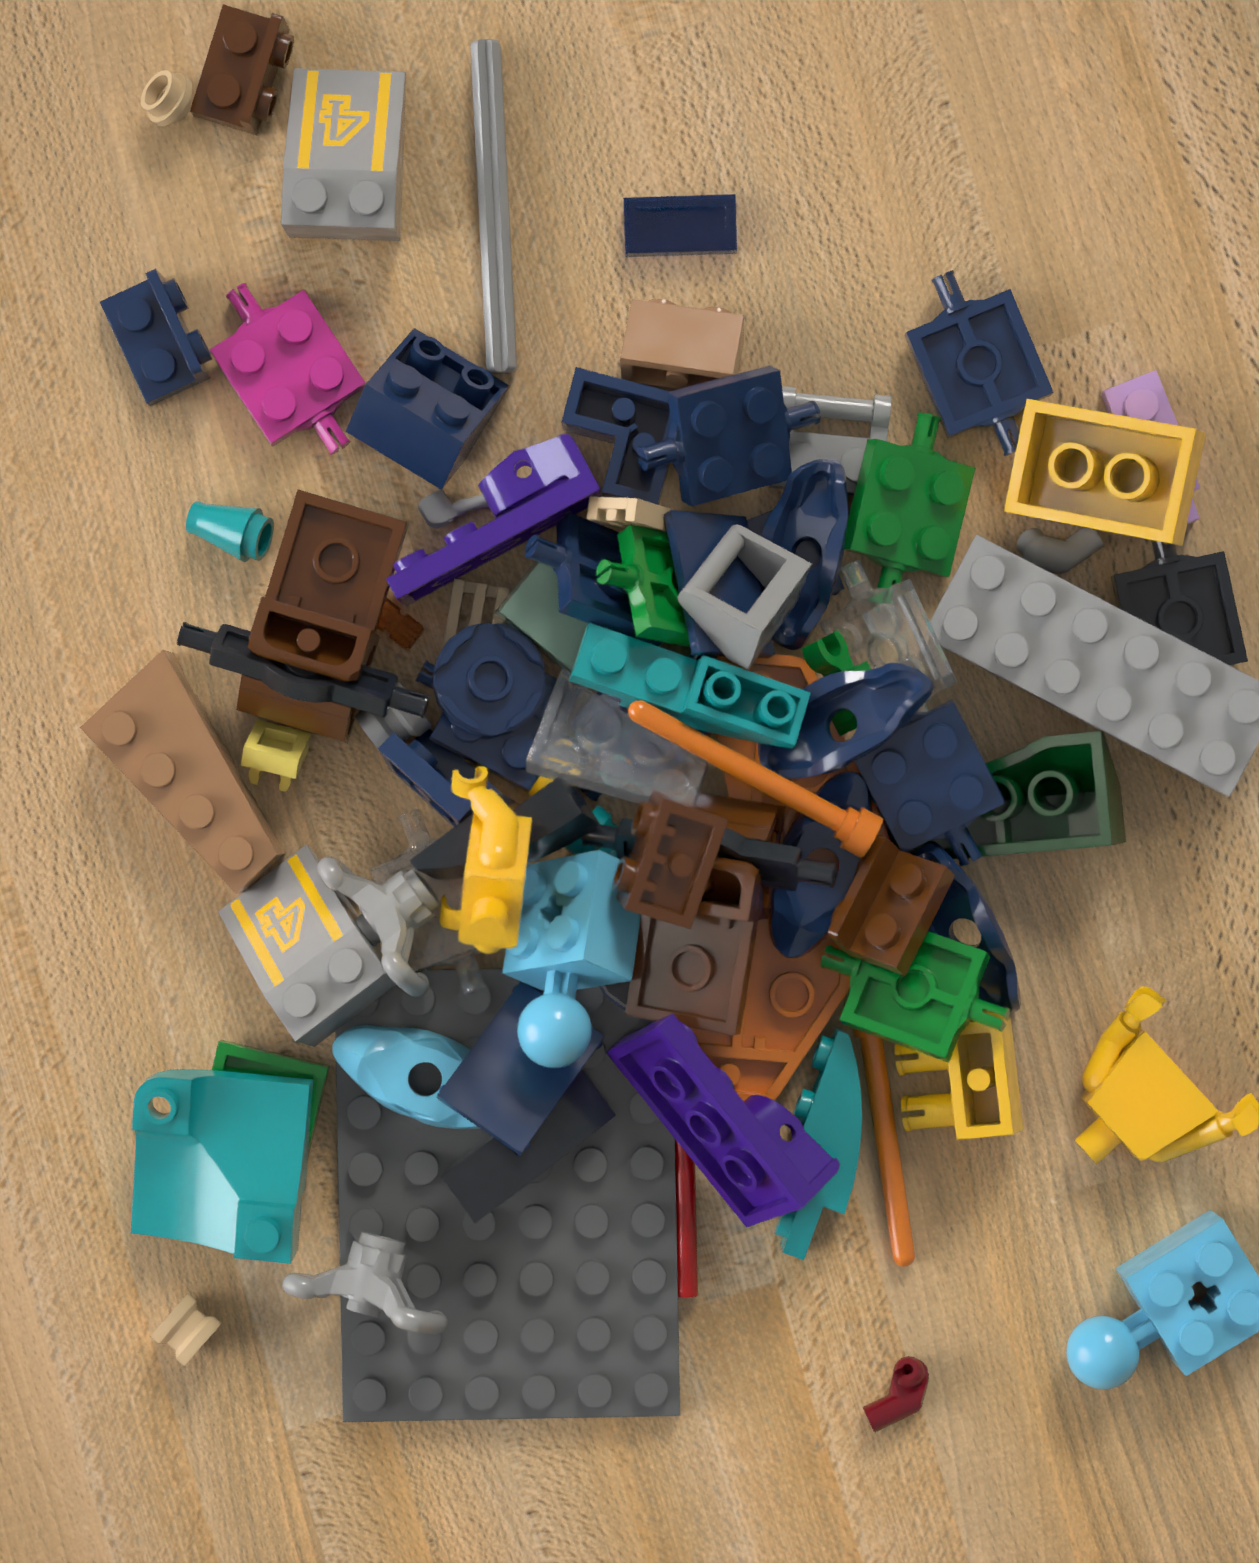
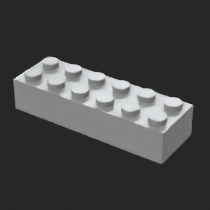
[922,534,1259,797]

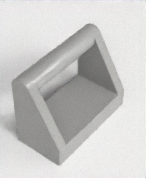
[678,525,812,669]

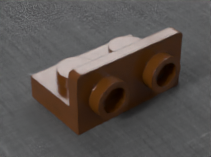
[190,4,294,136]
[612,790,729,930]
[827,835,955,976]

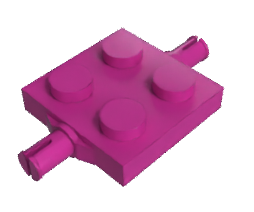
[209,283,366,455]

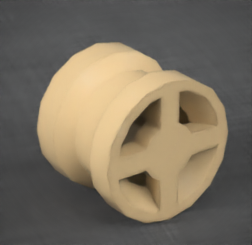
[150,1293,222,1366]

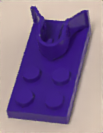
[386,434,602,607]
[606,1013,840,1228]

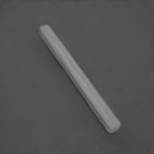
[470,39,517,374]

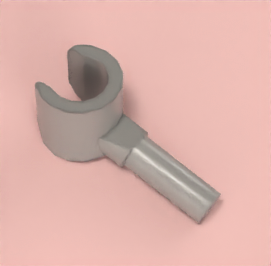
[418,489,489,529]

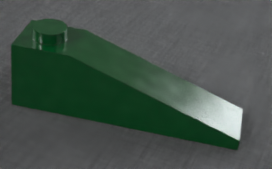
[887,731,1126,859]

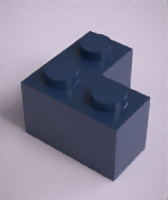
[561,367,671,505]

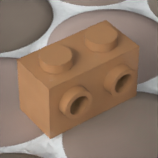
[620,299,744,391]

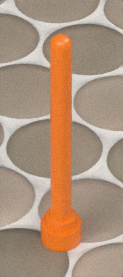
[628,700,883,858]
[843,1003,915,1267]

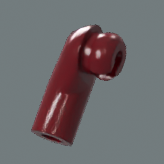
[863,1356,929,1433]

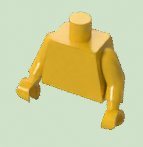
[439,766,532,954]
[1074,986,1259,1165]

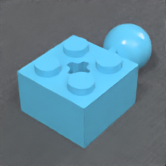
[502,850,641,1068]
[1066,1210,1259,1390]

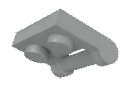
[769,386,891,496]

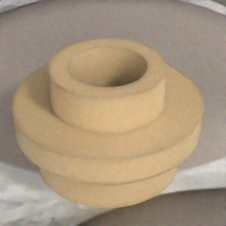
[141,70,193,126]

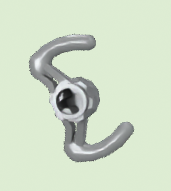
[317,856,441,997]
[282,1231,448,1335]

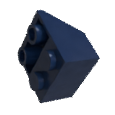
[345,328,510,490]

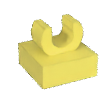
[241,720,311,792]

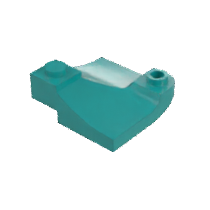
[131,1069,313,1264]

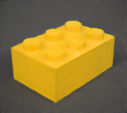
[1004,399,1206,546]

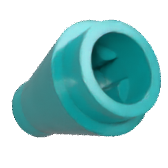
[186,501,274,562]

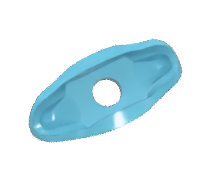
[332,1025,480,1129]

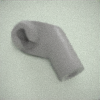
[1017,527,1104,574]

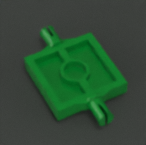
[844,412,975,604]
[596,524,691,647]
[820,931,1010,1063]

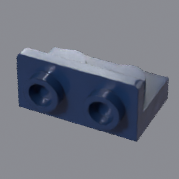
[100,268,212,406]
[378,729,501,827]

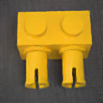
[894,1017,1024,1140]

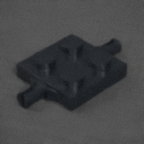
[1110,540,1248,665]

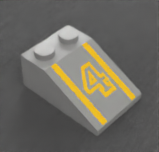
[281,68,406,241]
[218,844,397,1047]

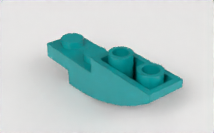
[569,623,811,748]
[774,1027,862,1260]

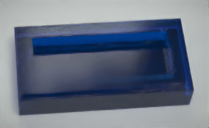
[623,194,737,257]

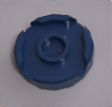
[432,623,546,737]

